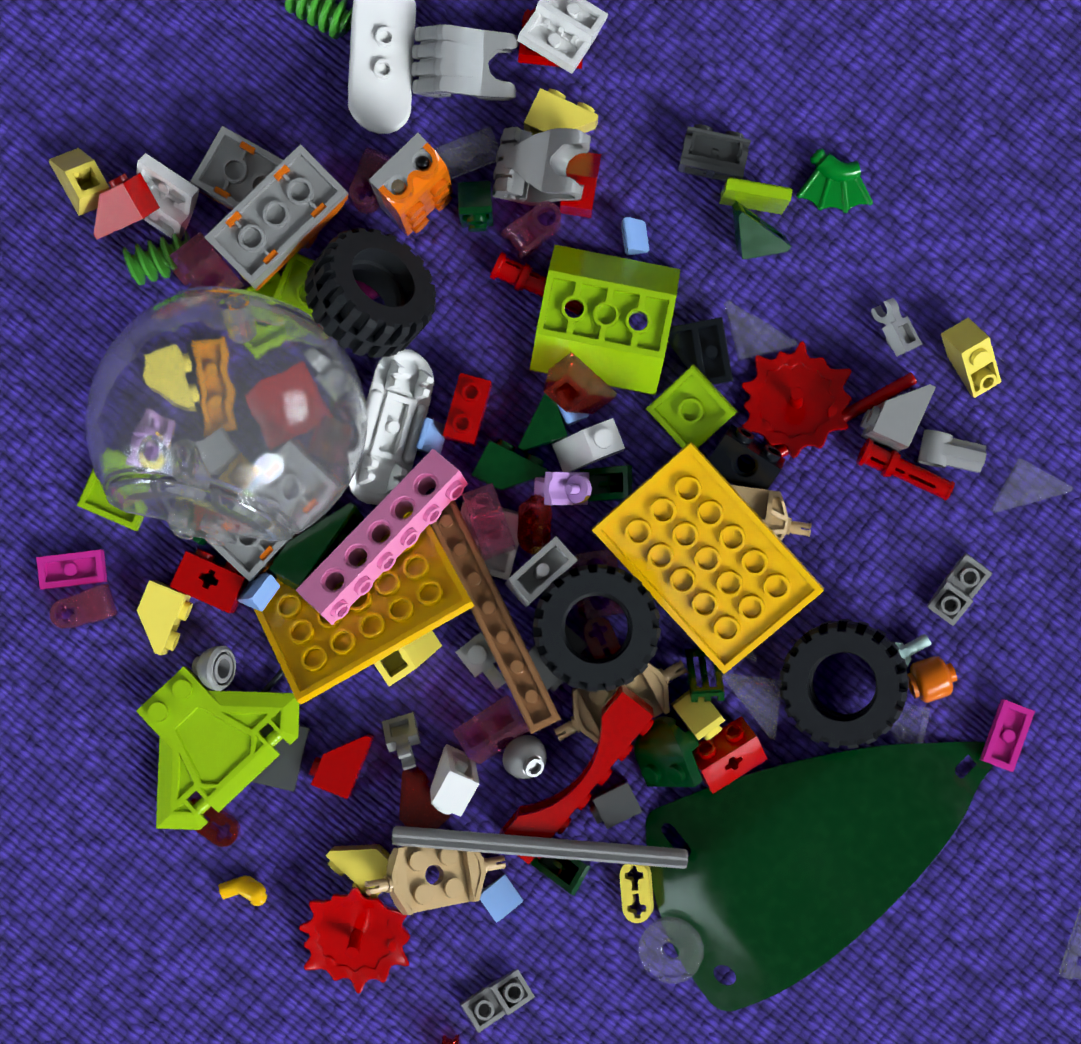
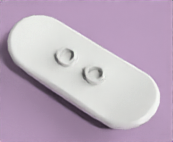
[348,0,416,134]
[346,349,434,505]

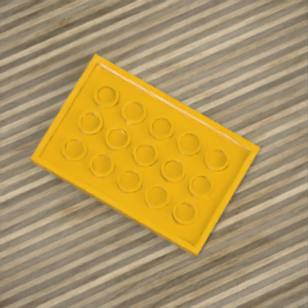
[592,442,824,674]
[253,511,474,705]

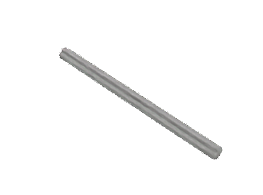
[392,826,688,869]

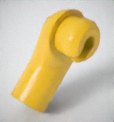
[218,875,267,906]

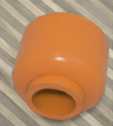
[907,656,957,703]

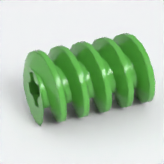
[285,0,353,39]
[123,230,196,285]

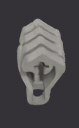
[411,24,519,101]
[492,127,591,206]

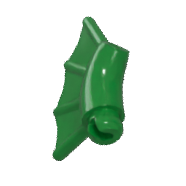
[796,148,873,213]

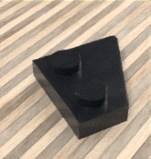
[668,317,734,385]

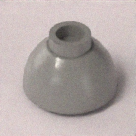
[192,646,236,691]
[503,735,547,779]

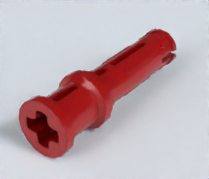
[490,252,583,315]
[856,438,955,501]

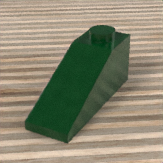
[269,503,364,590]

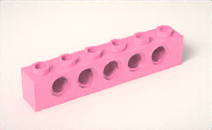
[296,449,468,625]

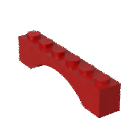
[499,685,654,864]

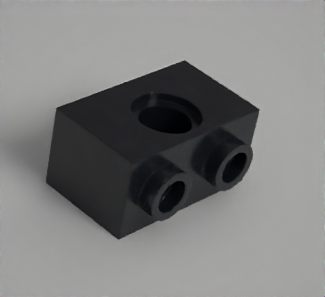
[708,424,786,490]

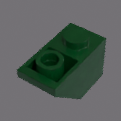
[458,181,494,232]
[472,439,548,491]

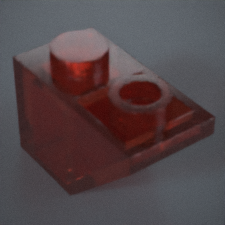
[544,352,617,414]
[399,766,452,829]

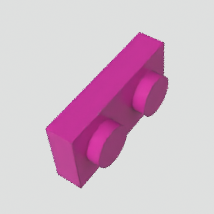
[36,549,107,590]
[979,699,1035,772]

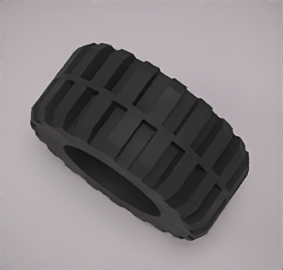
[305,228,436,358]
[533,564,661,692]
[779,619,909,749]

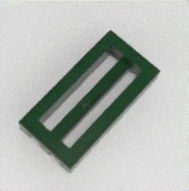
[685,649,725,702]

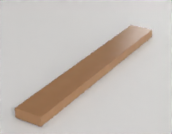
[430,493,561,734]

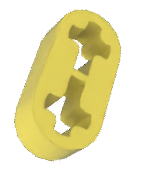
[620,864,654,923]

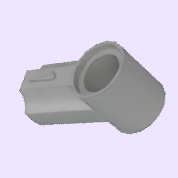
[917,430,987,473]

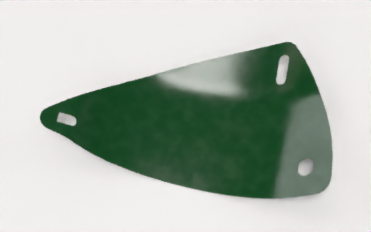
[646,741,993,1012]

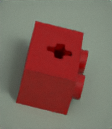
[443,373,492,447]
[170,548,249,613]
[692,716,768,794]

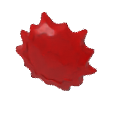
[741,341,852,458]
[299,887,410,994]

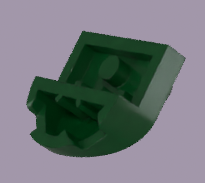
[634,716,703,787]

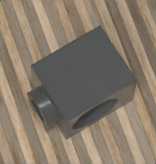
[589,779,642,829]

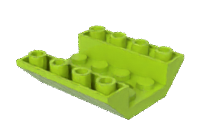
[530,245,681,395]

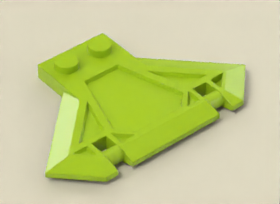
[136,666,300,830]

